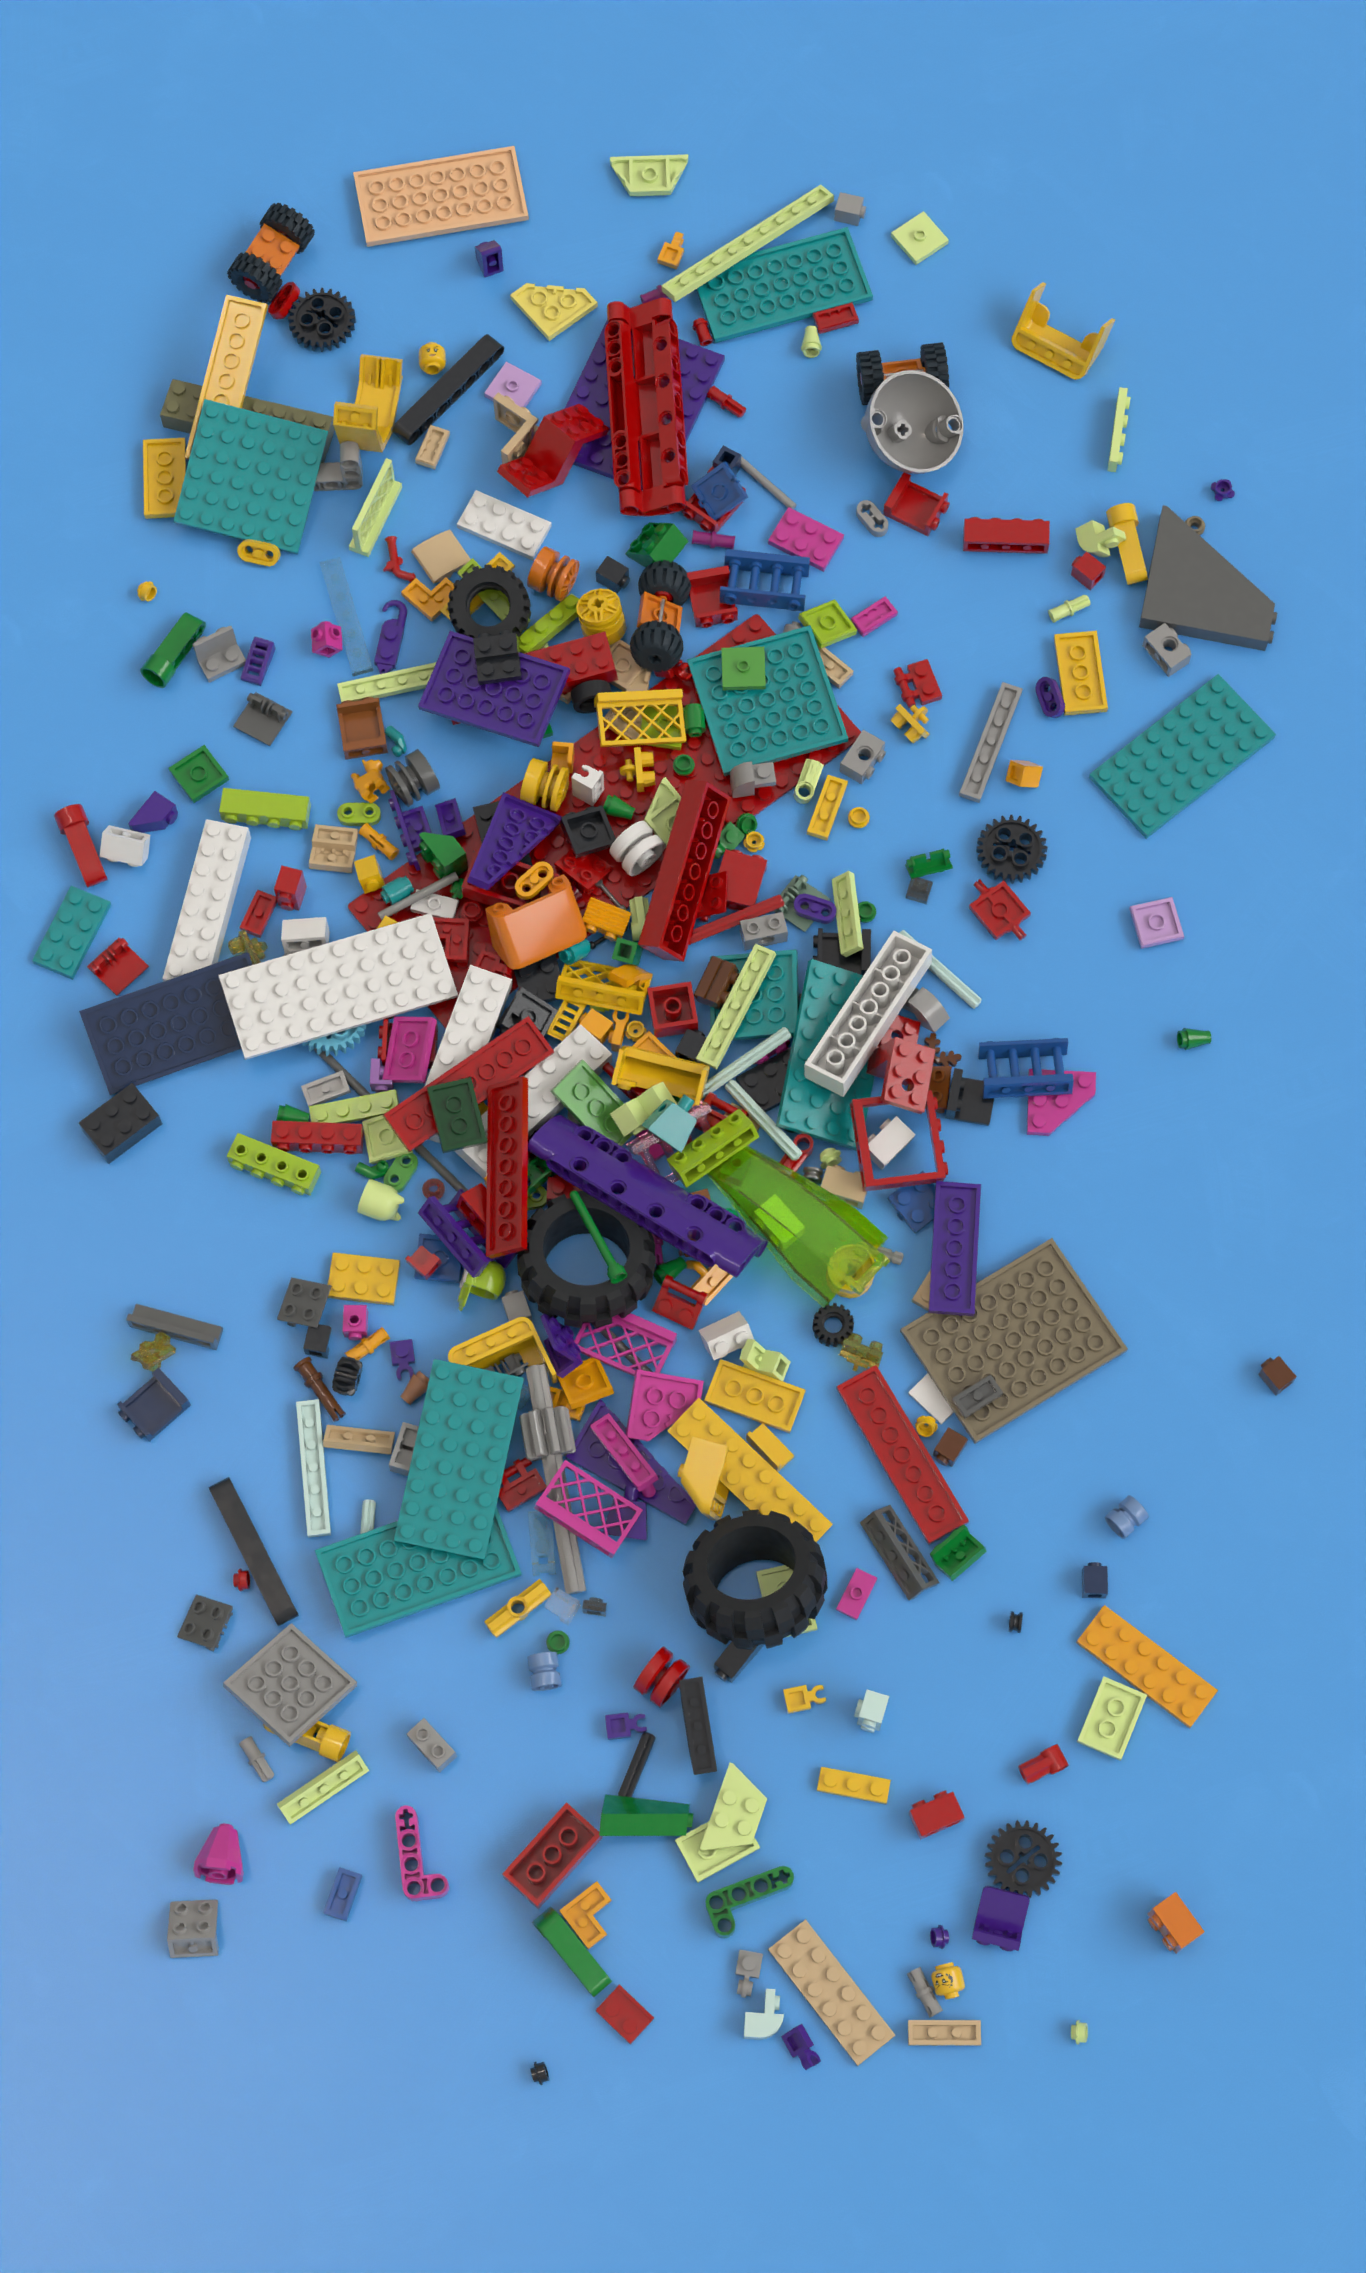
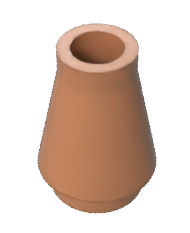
[400,1371,429,1405]

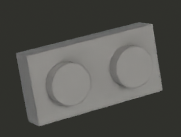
[301,1070,351,1107]

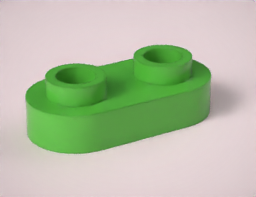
[384,1153,418,1193]

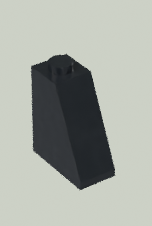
[714,1641,765,1683]

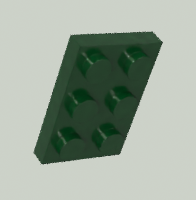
[427,1077,487,1153]

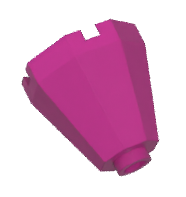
[193,1823,244,1885]

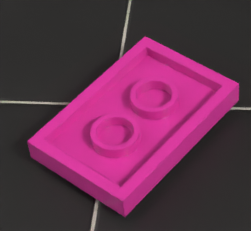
[768,507,844,572]
[382,1016,437,1083]

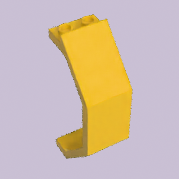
[333,354,403,453]

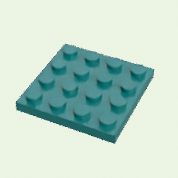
[710,949,799,1041]

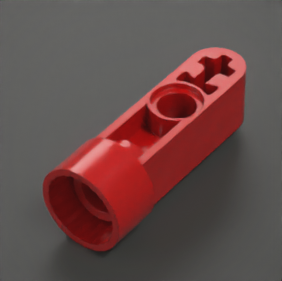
[54,804,108,888]

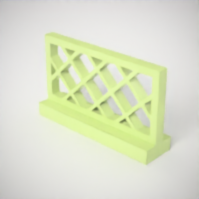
[349,458,402,557]

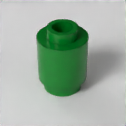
[683,703,706,737]

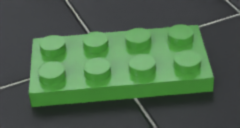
[550,1060,633,1146]

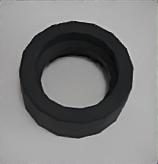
[570,680,611,713]

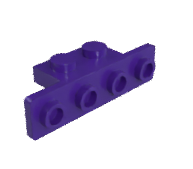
[388,789,432,871]

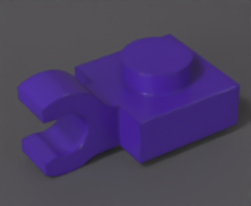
[781,2024,821,2070]

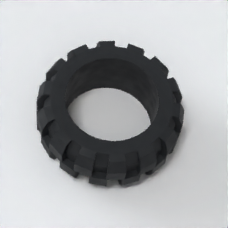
[517,1191,656,1328]
[682,1510,828,1650]

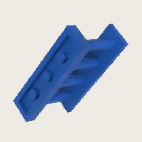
[720,549,810,611]
[978,1038,1074,1099]

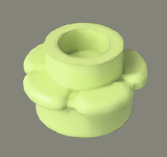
[1071,2020,1088,2045]

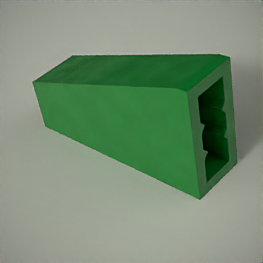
[599,1794,693,1836]

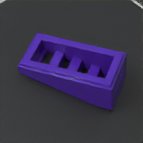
[240,637,276,686]

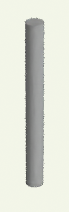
[741,456,797,509]
[378,872,459,920]

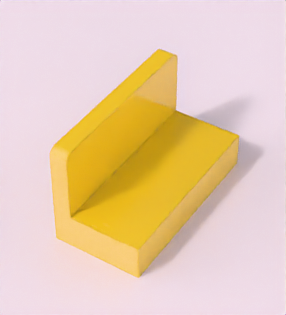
[746,1423,794,1472]

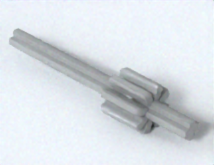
[519,1364,587,1595]

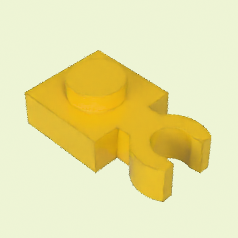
[783,1685,826,1714]

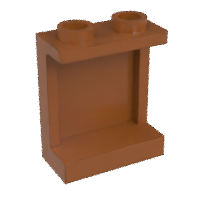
[336,697,388,760]

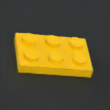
[328,1252,400,1306]

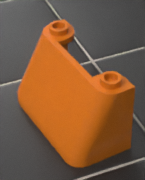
[485,874,587,969]

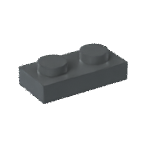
[952,1374,1003,1419]

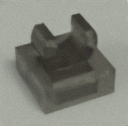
[906,877,933,904]

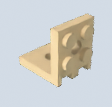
[493,392,539,464]

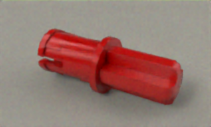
[707,386,746,417]

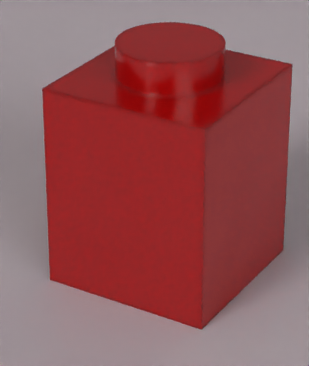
[1071,552,1106,590]

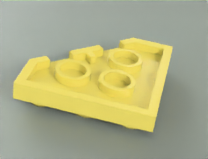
[510,283,598,341]

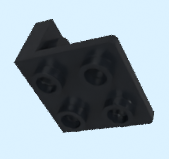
[945,1068,994,1126]

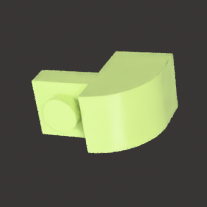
[1075,520,1126,558]
[739,1339,791,1381]

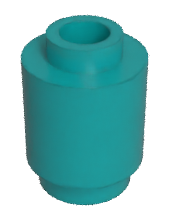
[380,876,414,905]
[558,938,591,965]

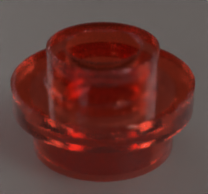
[422,1178,445,1200]

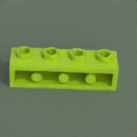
[219,788,311,830]
[666,1109,759,1188]
[227,1133,321,1195]

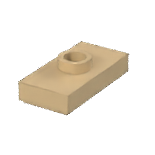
[415,425,450,470]

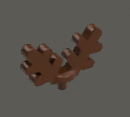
[924,1033,962,1067]

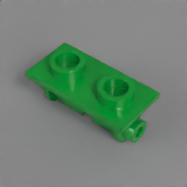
[905,848,953,879]

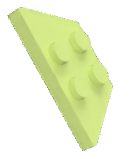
[610,154,688,196]
[643,777,681,848]
[700,1763,767,1851]

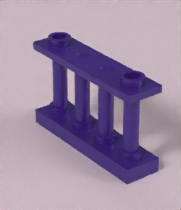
[418,1189,517,1278]

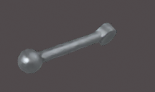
[595,879,626,910]

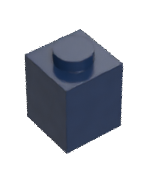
[713,445,741,475]
[1082,1562,1108,1598]

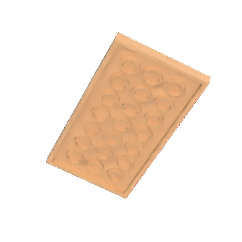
[353,146,529,247]

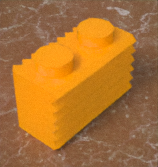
[582,897,632,941]

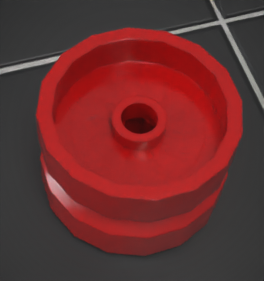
[633,1646,690,1708]

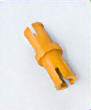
[359,823,400,860]
[345,1327,390,1360]

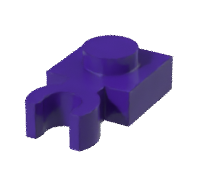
[389,1339,415,1381]
[605,1713,647,1740]

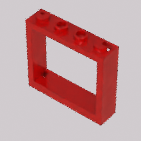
[850,1090,948,1192]

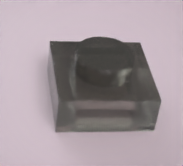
[582,1597,607,1617]

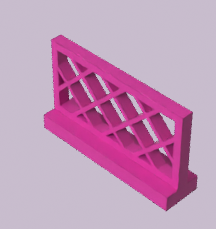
[574,1313,677,1377]
[534,1460,643,1558]

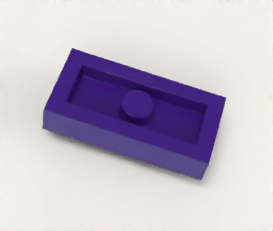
[435,798,466,838]

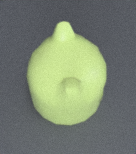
[357,1179,404,1221]

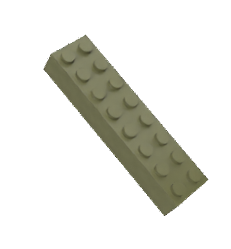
[160,379,335,463]

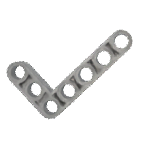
[314,441,363,491]

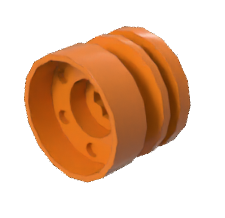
[527,546,580,602]

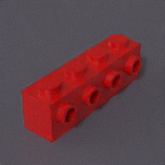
[963,517,1050,554]
[271,1121,364,1155]

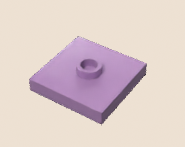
[484,362,542,408]
[1129,897,1184,949]

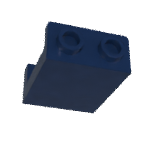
[117,1367,191,1442]

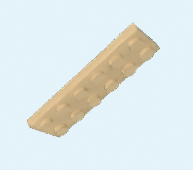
[768,1919,895,2066]

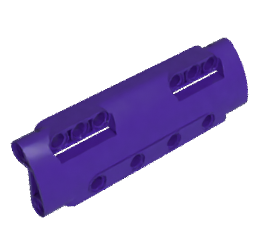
[528,1115,768,1278]

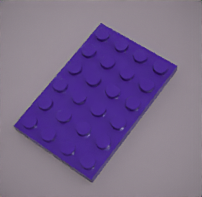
[418,631,570,747]

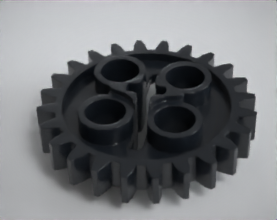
[288,288,356,352]
[976,815,1048,884]
[984,1820,1062,1899]

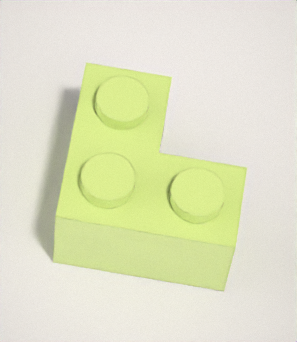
[610,1082,677,1137]

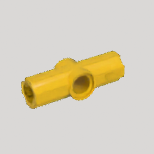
[484,1579,552,1638]

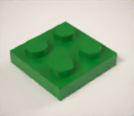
[168,745,229,803]

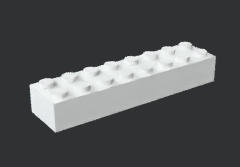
[162,819,251,981]
[804,931,932,1097]
[424,965,512,1143]
[455,1024,612,1179]

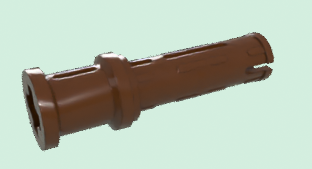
[293,1357,346,1422]

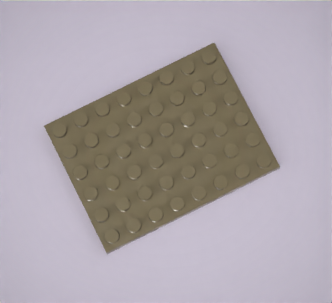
[900,1238,1128,1444]

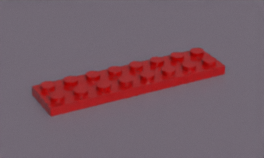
[383,1016,554,1152]
[486,1076,528,1259]
[836,1365,969,1545]

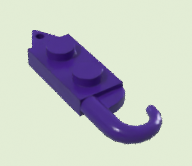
[374,600,407,674]

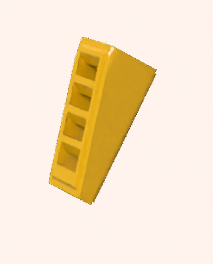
[546,1000,587,1041]

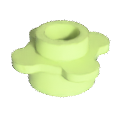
[820,1148,842,1169]

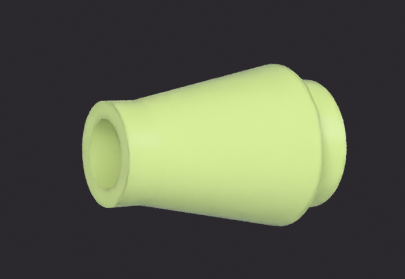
[801,326,822,358]

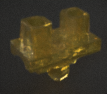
[228,929,268,965]
[131,1332,176,1372]
[839,1333,883,1372]

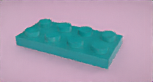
[32,886,111,980]

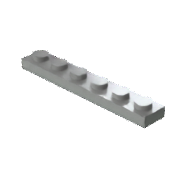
[959,682,1023,803]

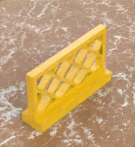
[594,689,686,747]
[555,960,652,1015]

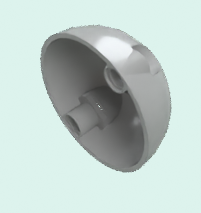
[861,370,963,474]

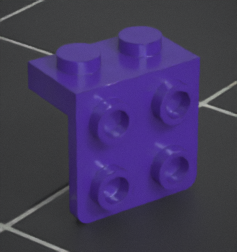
[540,1314,583,1378]
[972,1886,1030,1951]

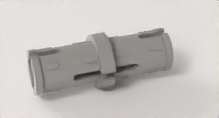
[907,1967,943,2018]

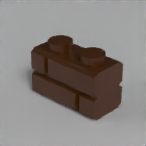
[693,956,739,1010]

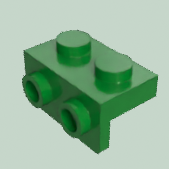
[930,1524,987,1581]

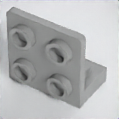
[193,626,246,683]
[167,1900,219,1958]

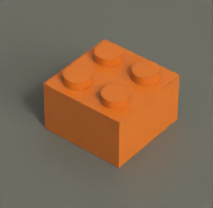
[1147,1892,1205,1953]

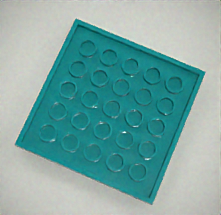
[174,399,328,554]
[687,625,848,776]

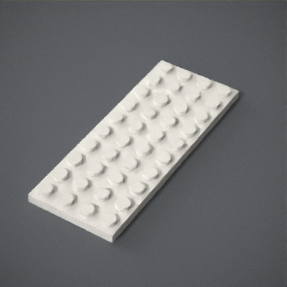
[219,913,458,1060]

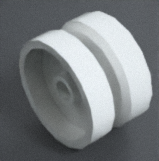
[609,821,665,876]

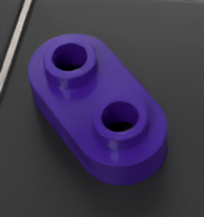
[1035,677,1065,718]
[794,894,836,924]

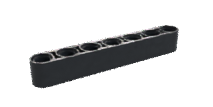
[392,334,504,445]
[208,1477,299,1626]

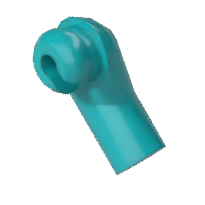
[385,726,407,757]

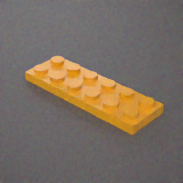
[1076,1605,1218,1729]

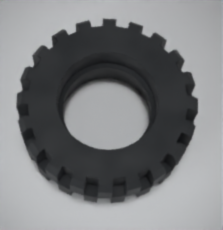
[448,565,531,638]

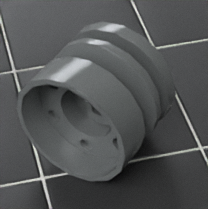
[385,749,440,807]

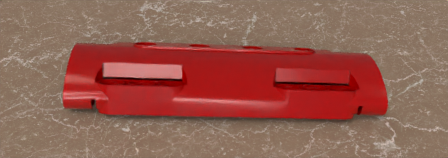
[604,298,688,516]

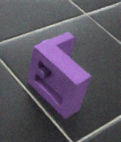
[370,1058,394,1093]

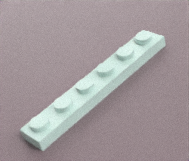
[296,1399,331,1538]

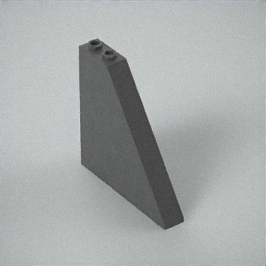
[1139,505,1277,651]

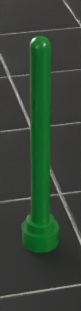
[570,1191,627,1284]

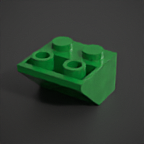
[625,522,688,568]
[419,832,468,879]

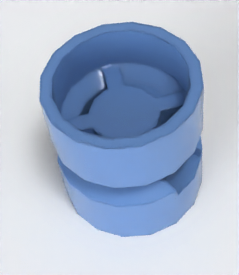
[1104,1495,1149,1539]
[527,1652,562,1691]

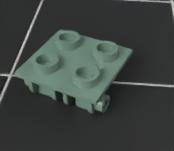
[774,875,831,932]

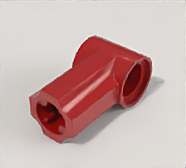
[776,1134,813,1179]
[1018,1744,1069,1785]

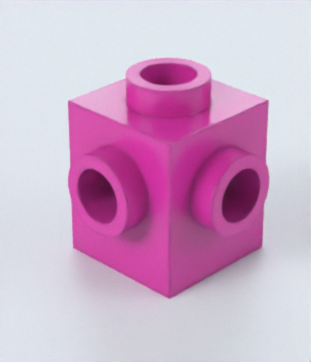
[311,621,343,658]

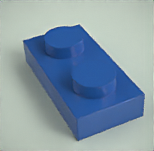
[323,1867,362,1922]

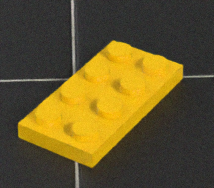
[143,438,186,519]
[1054,631,1108,716]
[704,1359,806,1433]

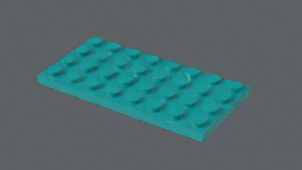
[696,227,873,343]
[1089,674,1276,839]
[776,959,874,1151]
[394,1359,524,1560]
[315,1506,522,1638]

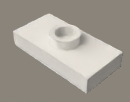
[410,889,459,918]

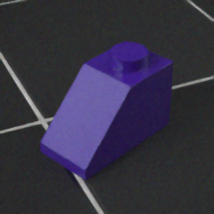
[475,240,504,278]
[128,791,178,833]

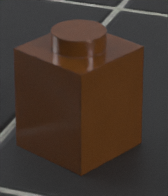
[1258,1356,1297,1395]
[933,1427,968,1467]

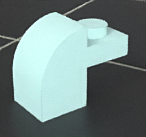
[744,1989,784,2040]

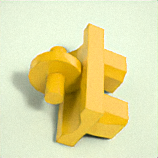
[891,704,930,743]
[620,747,655,792]

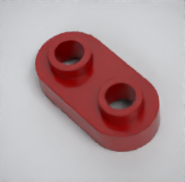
[268,282,300,319]

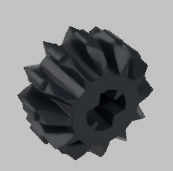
[332,1357,363,1396]

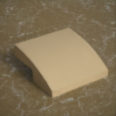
[411,530,471,584]
[309,824,358,873]

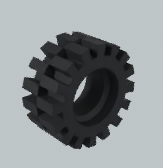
[813,1303,854,1347]

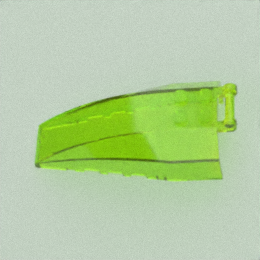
[707,1146,890,1308]

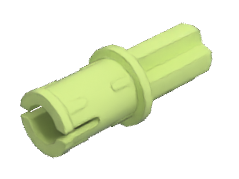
[1048,595,1091,623]

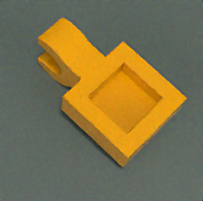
[657,232,684,270]
[608,1010,629,1052]

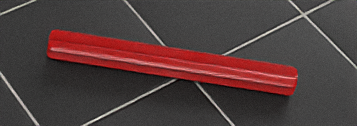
[689,894,784,945]

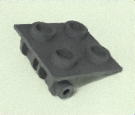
[233,692,292,746]
[277,1277,332,1328]
[484,1353,528,1376]
[177,1594,233,1652]

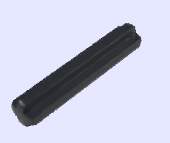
[618,1732,656,1797]

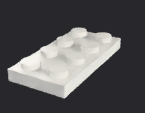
[457,490,552,560]

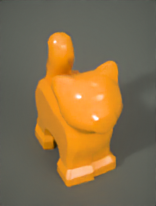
[351,759,390,803]

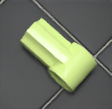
[793,759,824,804]
[629,896,649,942]

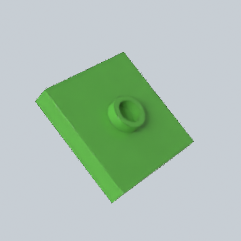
[721,647,766,690]

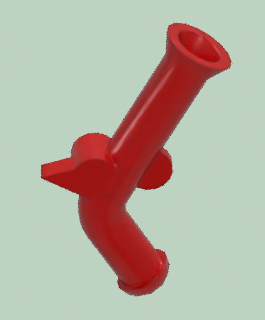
[383,536,416,583]

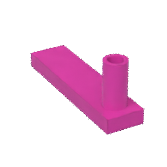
[590,1413,659,1498]

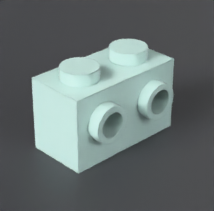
[854,1690,889,1733]

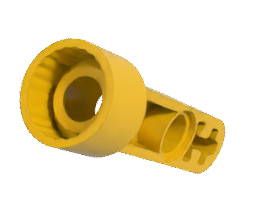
[1106,503,1148,585]
[263,1721,351,1762]

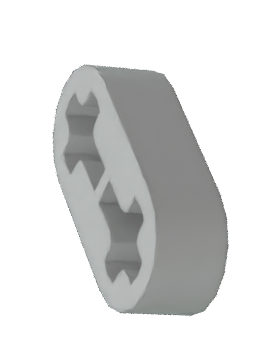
[856,500,888,537]

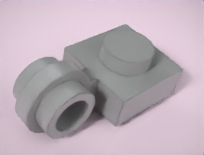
[735,1950,763,1998]

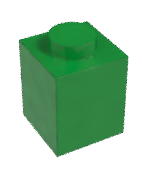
[612,937,643,966]

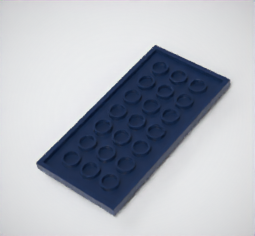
[79,952,253,1095]

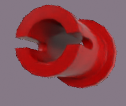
[692,318,713,346]

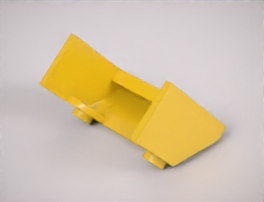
[1012,282,1115,380]
[611,1045,710,1106]
[448,1317,557,1384]
[678,1437,729,1521]

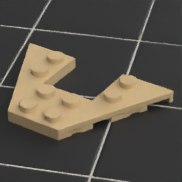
[559,640,651,740]

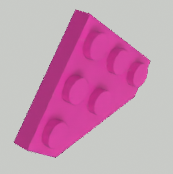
[1027,1069,1096,1136]
[626,1369,704,1442]

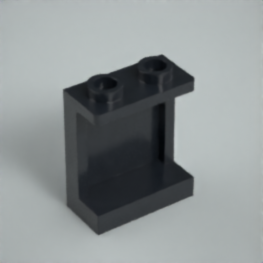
[813,928,871,976]

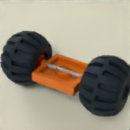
[630,560,691,672]

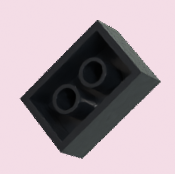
[79,1083,162,1164]

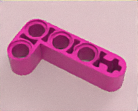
[395,1805,449,1901]

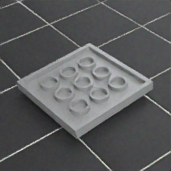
[223,1623,357,1747]

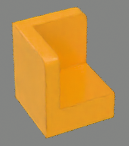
[551,741,574,773]
[1005,760,1043,788]

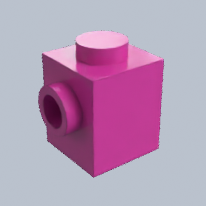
[343,1305,368,1341]

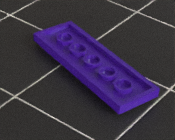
[928,1181,981,1316]

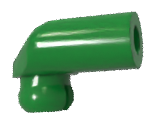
[355,1160,389,1180]

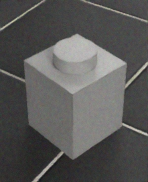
[834,192,866,226]
[501,1290,532,1322]

